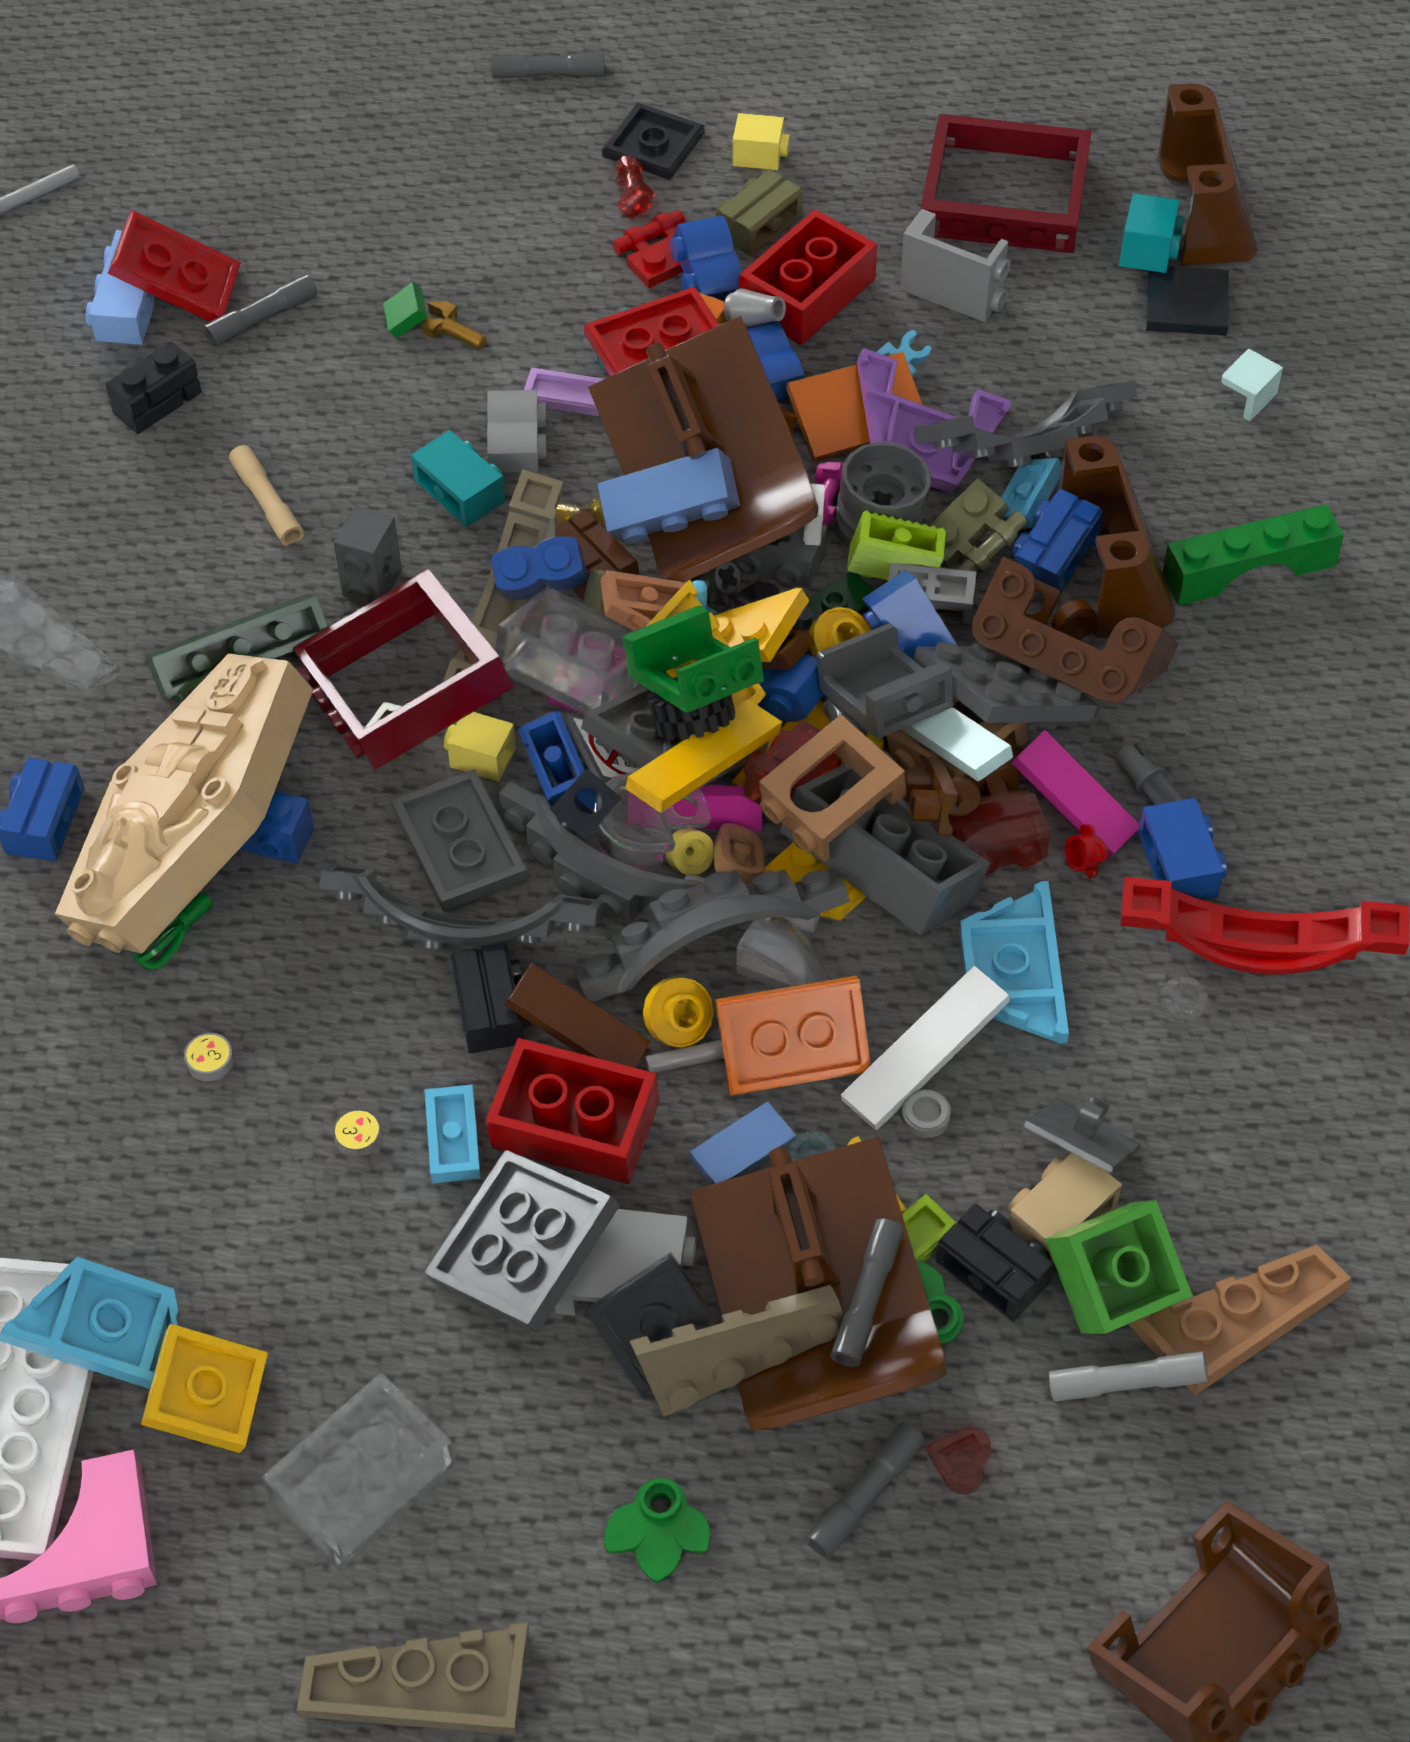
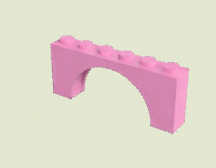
[0,1450,157,1624]

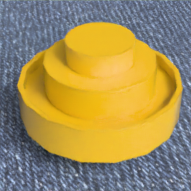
[809,607,871,658]
[643,977,714,1048]

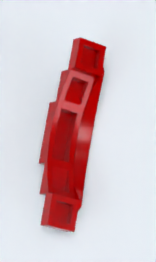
[1120,877,1409,975]

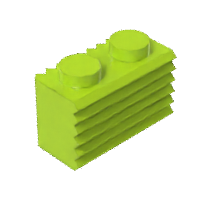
[847,510,946,580]

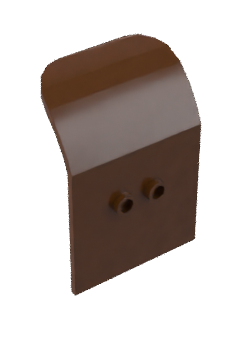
[588,315,819,582]
[689,1136,948,1430]

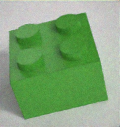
[1045,1200,1193,1334]

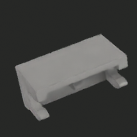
[888,563,977,625]

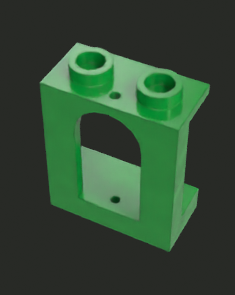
[622,605,764,713]

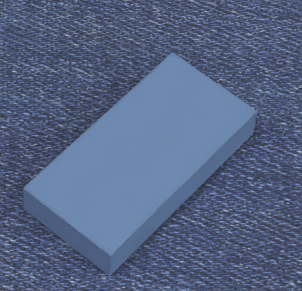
[689,1101,797,1185]

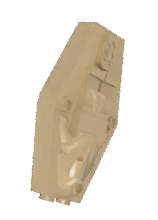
[55,654,313,954]

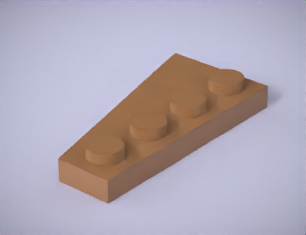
[1129,1245,1351,1396]

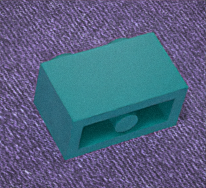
[1119,193,1185,273]
[411,430,505,527]

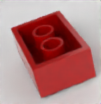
[739,209,877,346]
[485,1038,660,1185]

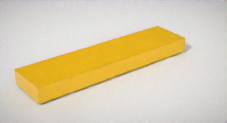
[626,699,782,813]

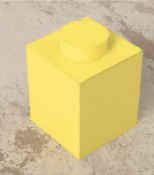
[733,113,790,170]
[444,712,516,782]

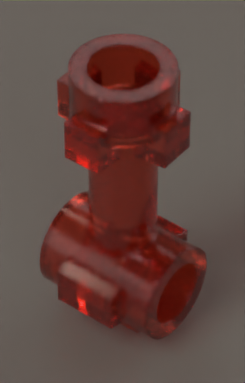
[615,156,655,220]

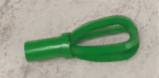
[132,893,213,970]

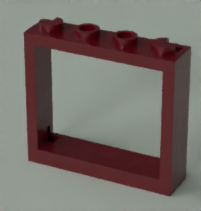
[920,114,1092,253]
[293,569,514,770]

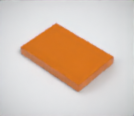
[786,352,923,462]
[715,976,871,1095]

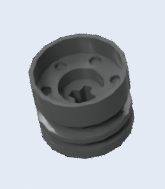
[835,442,931,545]

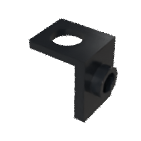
[550,768,621,840]

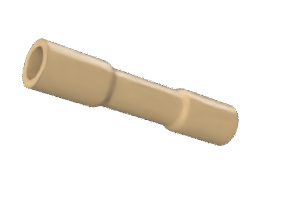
[229,445,304,546]

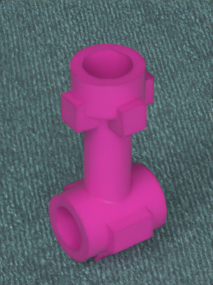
[815,462,844,526]

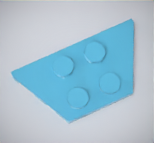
[959,881,1069,1044]
[0,1257,179,1389]

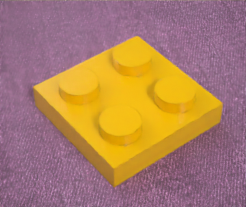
[141,1324,268,1453]

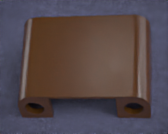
[1158,84,1257,265]
[1059,436,1175,637]
[972,557,1179,703]
[1087,1500,1341,1742]

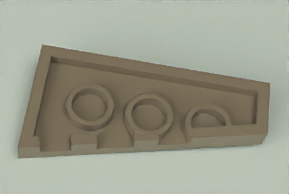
[630,1285,844,1417]
[296,1622,529,1735]

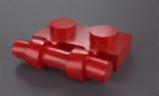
[612,210,686,289]

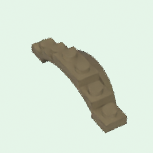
[442,469,564,714]

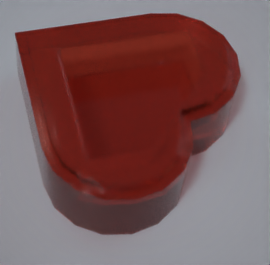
[926,1426,991,1495]

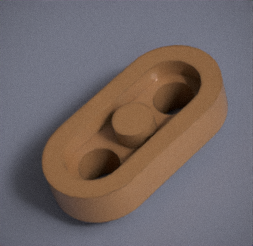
[713,823,764,884]

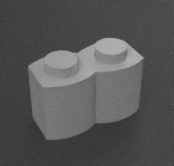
[487,390,547,473]

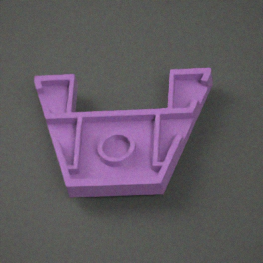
[857,348,1011,494]

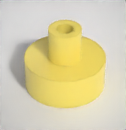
[665,827,714,875]

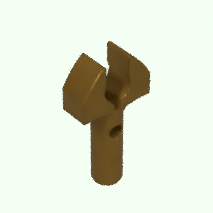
[420,301,487,350]

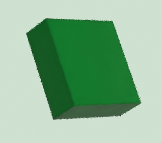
[383,282,427,337]

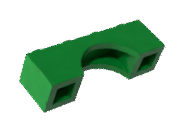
[1162,504,1344,606]

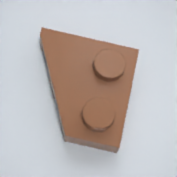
[600,570,685,631]

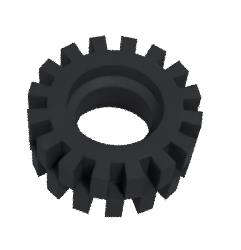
[647,677,736,740]

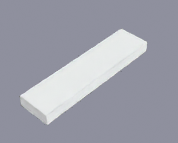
[841,966,1010,1130]

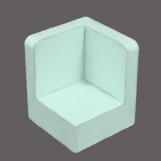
[1221,349,1283,421]

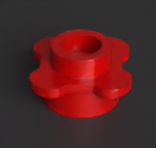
[1064,824,1108,879]

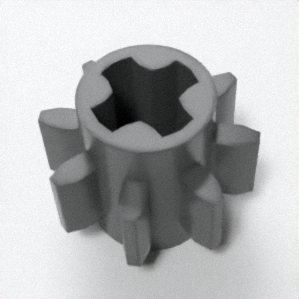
[690,561,740,605]

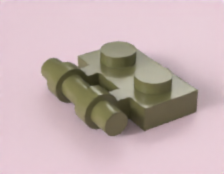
[928,478,1028,573]

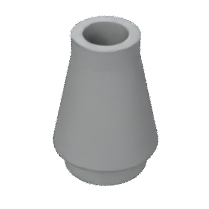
[724,288,786,328]

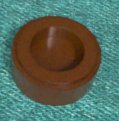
[1051,599,1096,640]

